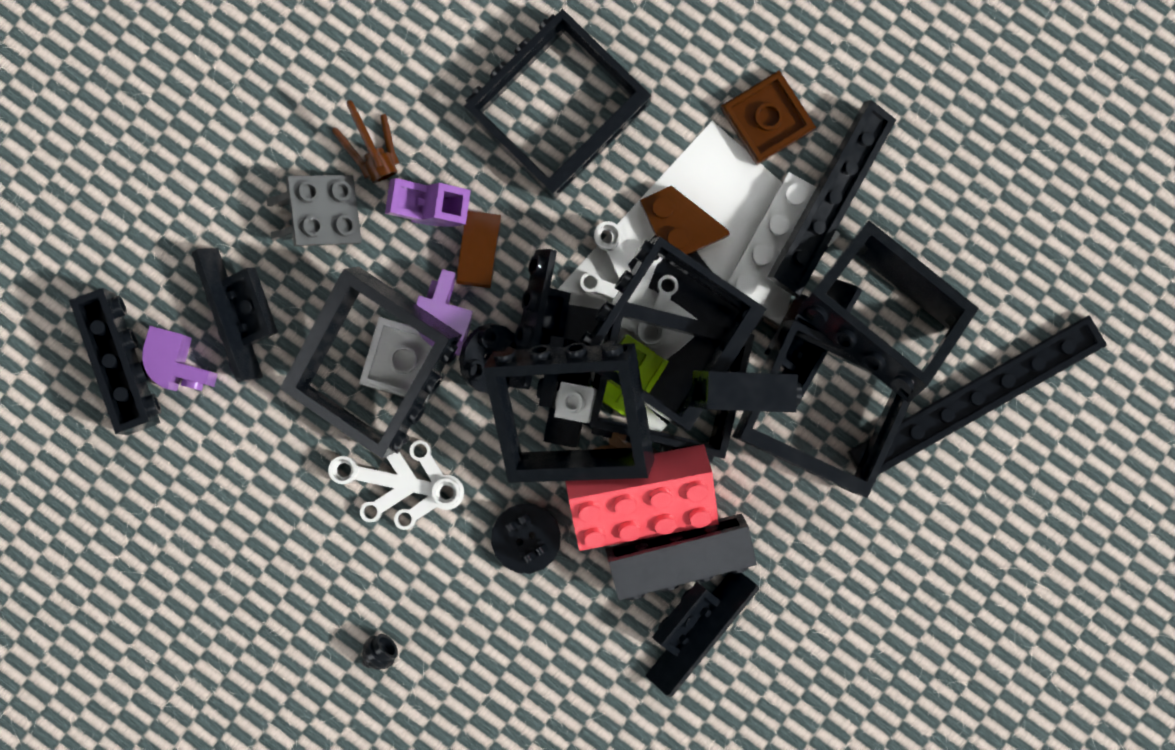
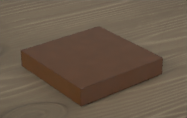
[720,70,816,166]

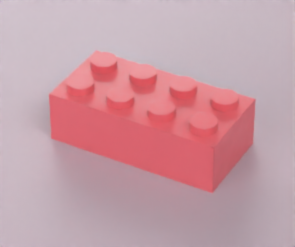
[565,444,719,551]

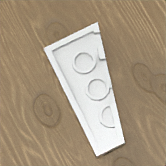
[728,172,817,326]

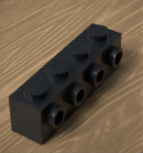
[69,288,161,435]
[605,513,757,601]

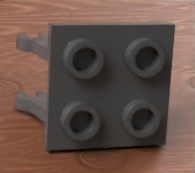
[266,175,362,246]

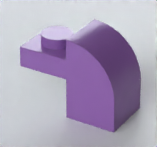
[385,178,471,227]
[417,269,473,356]
[142,326,218,391]

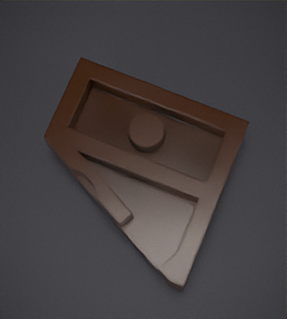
[640,186,730,264]

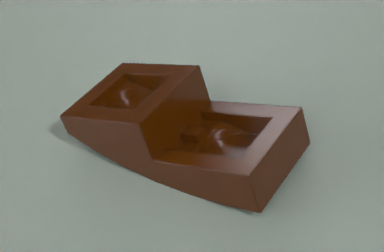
[456,211,501,288]

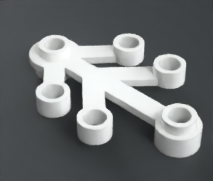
[580,221,679,349]
[328,433,464,530]

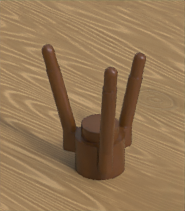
[332,100,400,183]

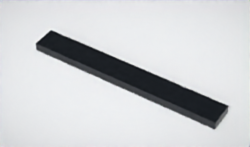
[847,315,1107,475]

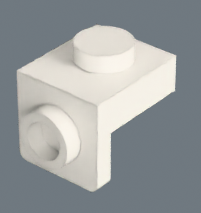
[554,382,596,423]

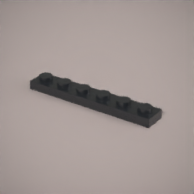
[767,100,897,296]

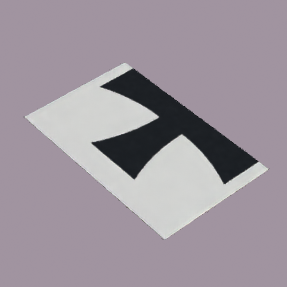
[557,120,840,432]

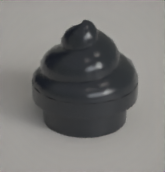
[362,634,398,670]

